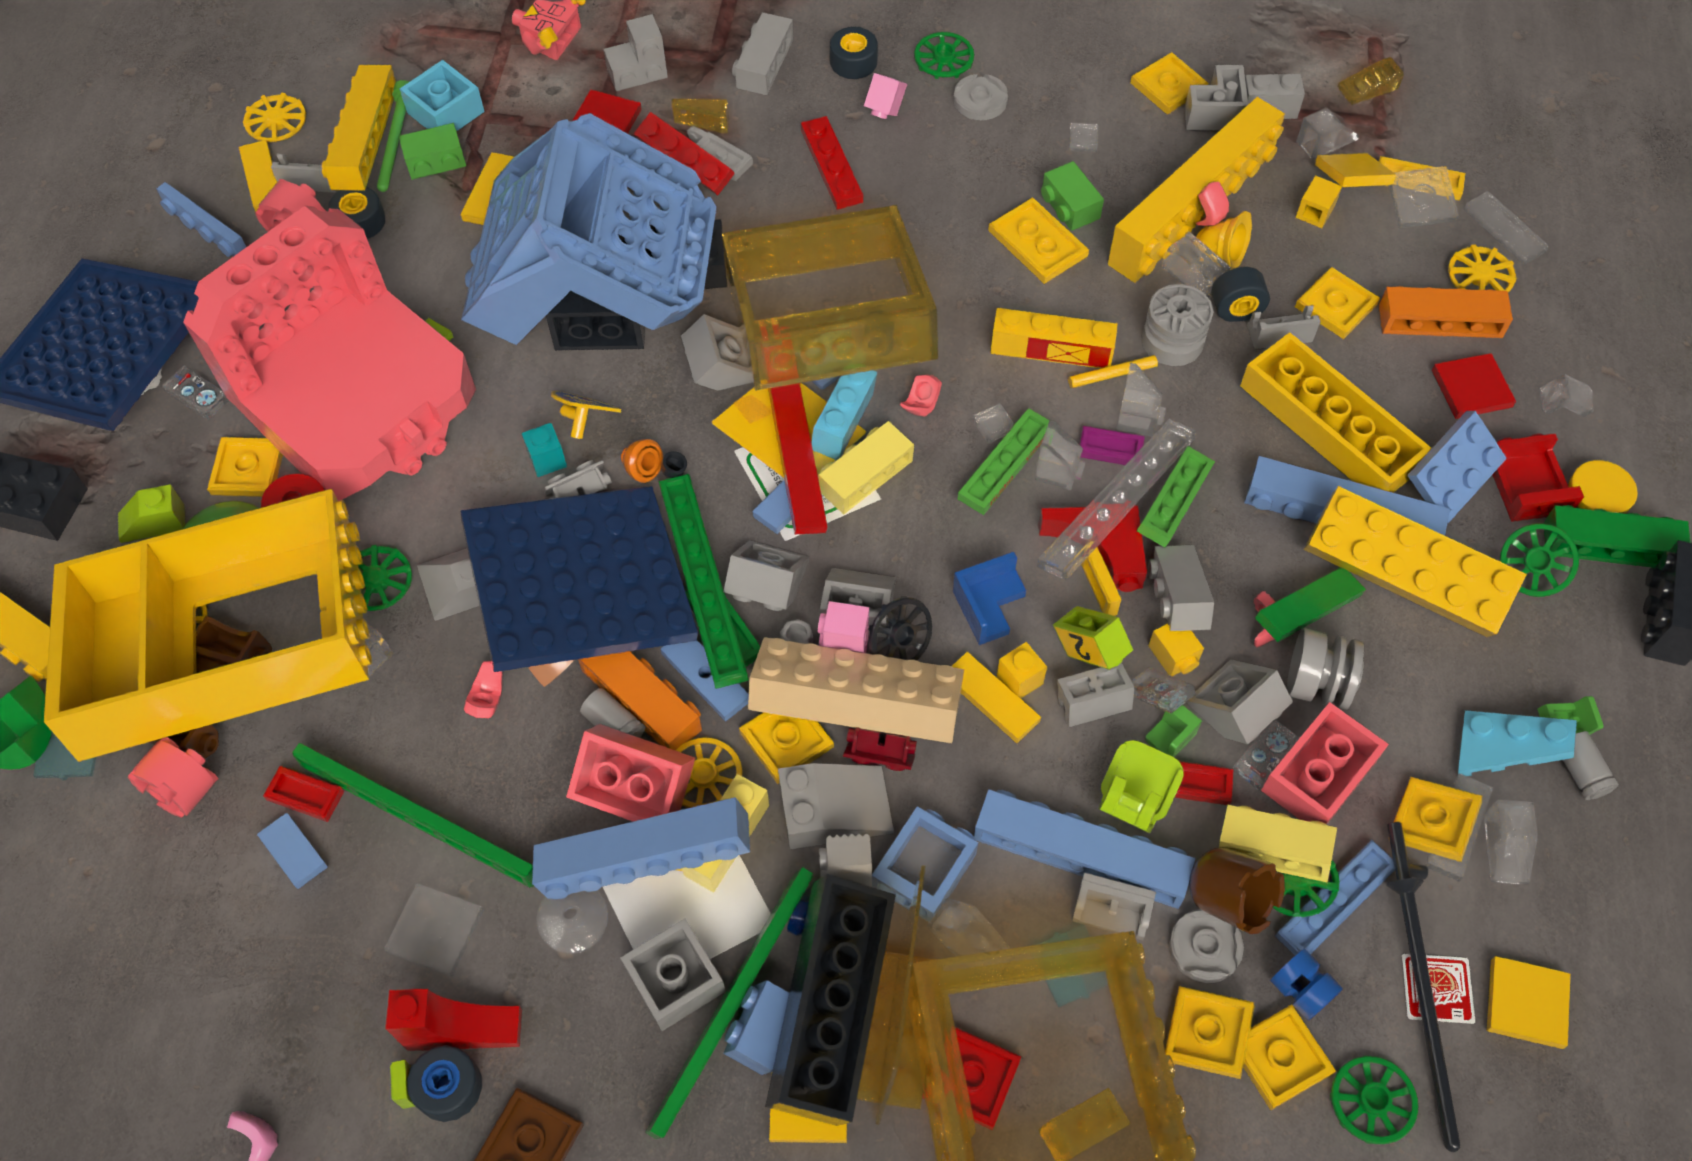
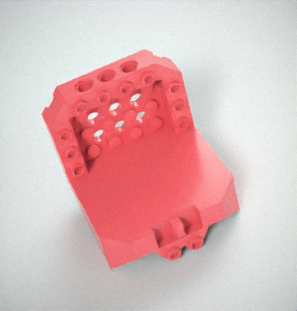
[183,206,476,501]

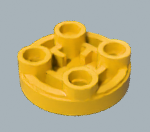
[1568,460,1638,514]

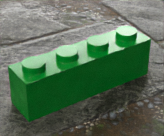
[1544,505,1691,568]

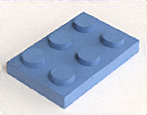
[1408,411,1507,523]

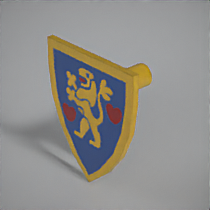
[551,390,621,439]

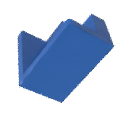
[953,552,1026,645]

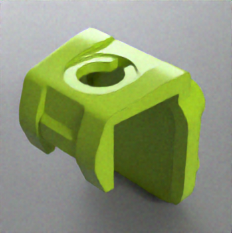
[1098,740,1184,833]

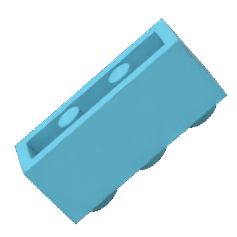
[811,361,877,460]

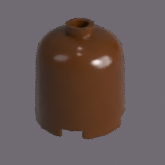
[1189,847,1285,934]

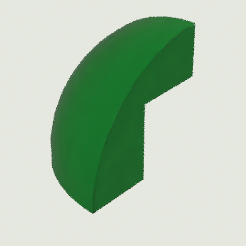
[0,676,52,770]

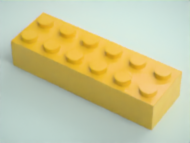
[1240,332,1432,493]
[1304,486,1527,637]

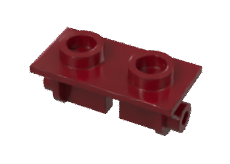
[843,727,917,771]

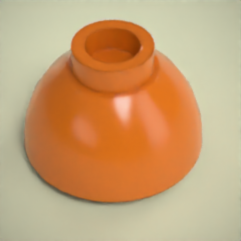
[621,439,663,483]

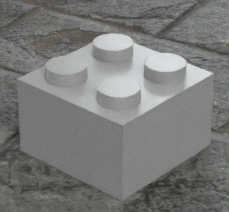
[620,918,726,1031]

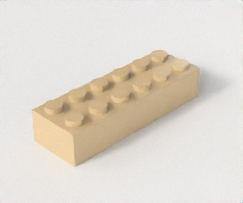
[748,637,964,743]

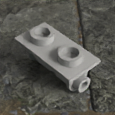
[544,460,612,499]

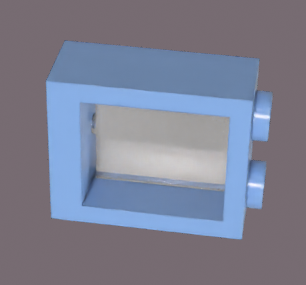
[872,806,978,924]

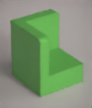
[1145,704,1202,757]

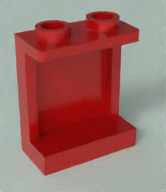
[1492,433,1584,522]

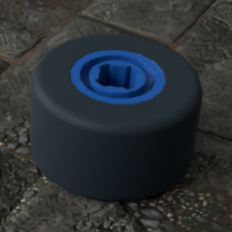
[407,1045,482,1122]

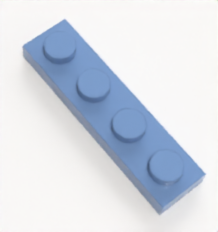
[156,182,246,257]

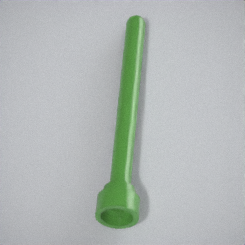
[377,80,409,192]

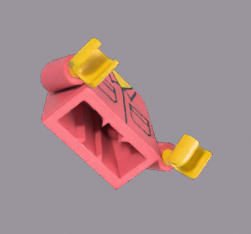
[512,0,586,60]

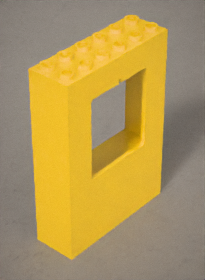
[44,489,372,762]

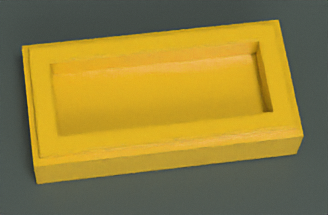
[1081,545,1122,616]

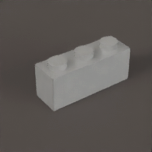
[732,12,793,95]
[1148,545,1214,631]

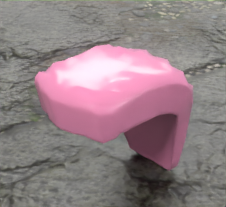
[227,1111,278,1161]

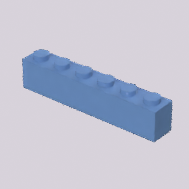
[1244,456,1450,536]
[974,789,1195,909]
[532,797,750,899]

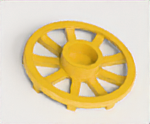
[243,92,306,142]
[1448,244,1517,293]
[675,738,742,808]

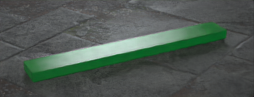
[658,474,749,689]
[292,743,534,888]
[645,867,813,1139]

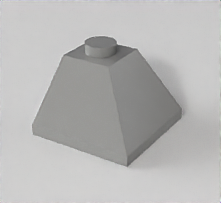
[417,548,479,621]

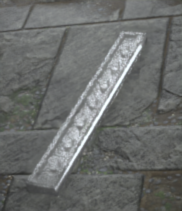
[1037,419,1197,581]

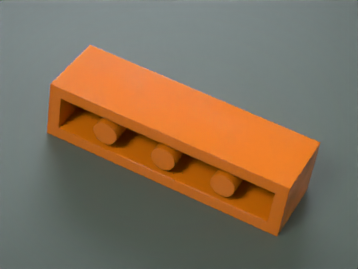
[1379,286,1513,338]
[578,651,702,750]

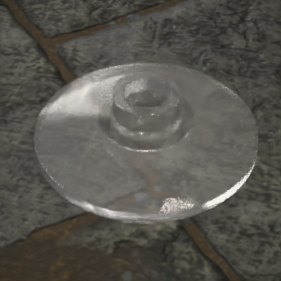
[536,891,609,954]

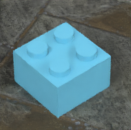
[400,60,485,131]

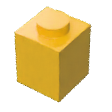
[1296,175,1342,228]
[1148,624,1204,677]
[996,642,1047,699]

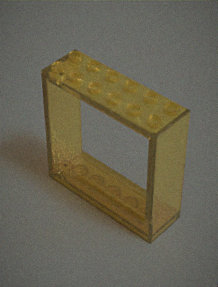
[722,205,938,390]
[903,931,1196,1161]

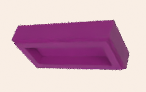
[1078,426,1145,468]

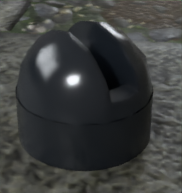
[661,451,687,478]

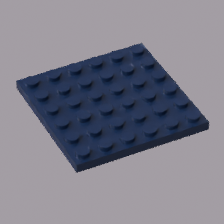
[0,258,199,431]
[460,486,698,672]

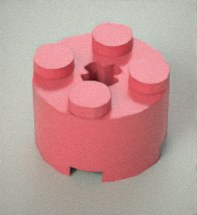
[255,179,327,231]
[128,737,218,818]

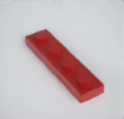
[633,112,735,196]
[801,116,863,210]

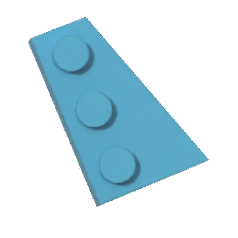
[1458,711,1577,778]

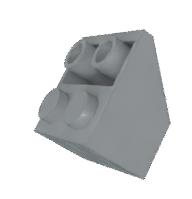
[820,568,896,638]

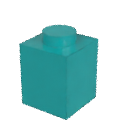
[521,423,567,477]

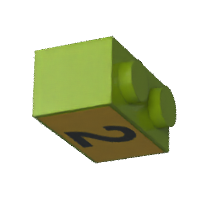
[1053,606,1133,670]

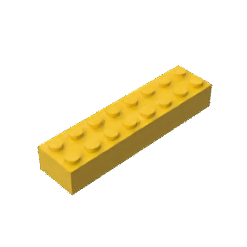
[1108,97,1285,283]

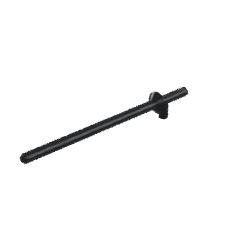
[1386,822,1460,1152]

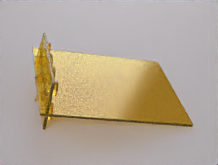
[857,865,940,1125]

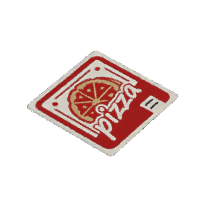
[1402,954,1475,1024]

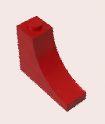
[1038,506,1147,592]
[385,989,522,1051]

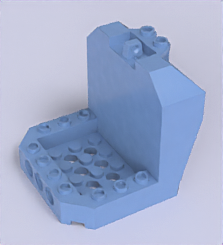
[461,113,716,345]

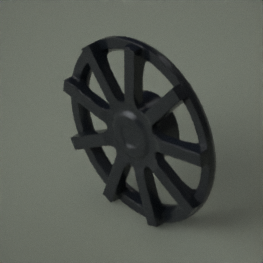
[868,596,932,661]

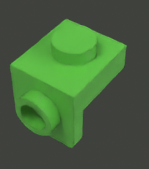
[1537,696,1603,735]

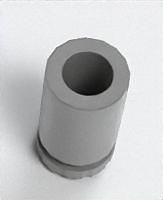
[580,688,645,738]
[1563,731,1619,800]

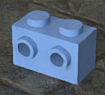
[723,981,789,1075]

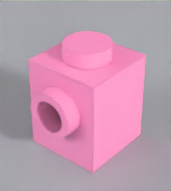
[864,73,907,119]

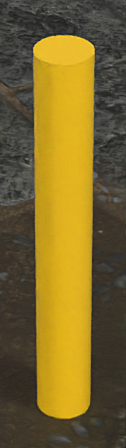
[1068,355,1158,389]

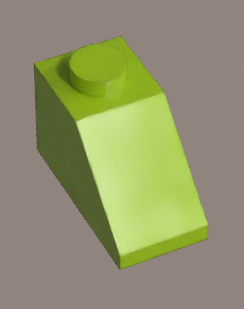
[118,484,185,543]

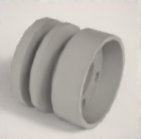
[1141,284,1214,366]
[1286,628,1364,710]

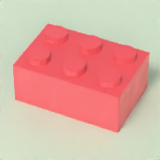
[1261,702,1389,824]
[566,724,695,821]

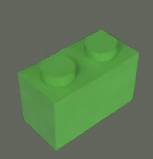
[399,123,466,180]
[1041,161,1104,231]

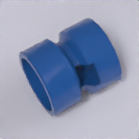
[1270,948,1343,1021]

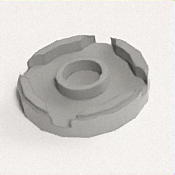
[953,74,1008,121]
[1169,909,1244,984]

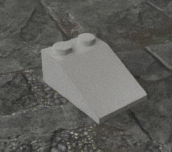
[778,763,894,849]

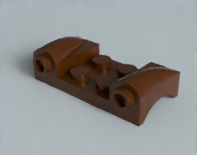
[148,616,272,759]

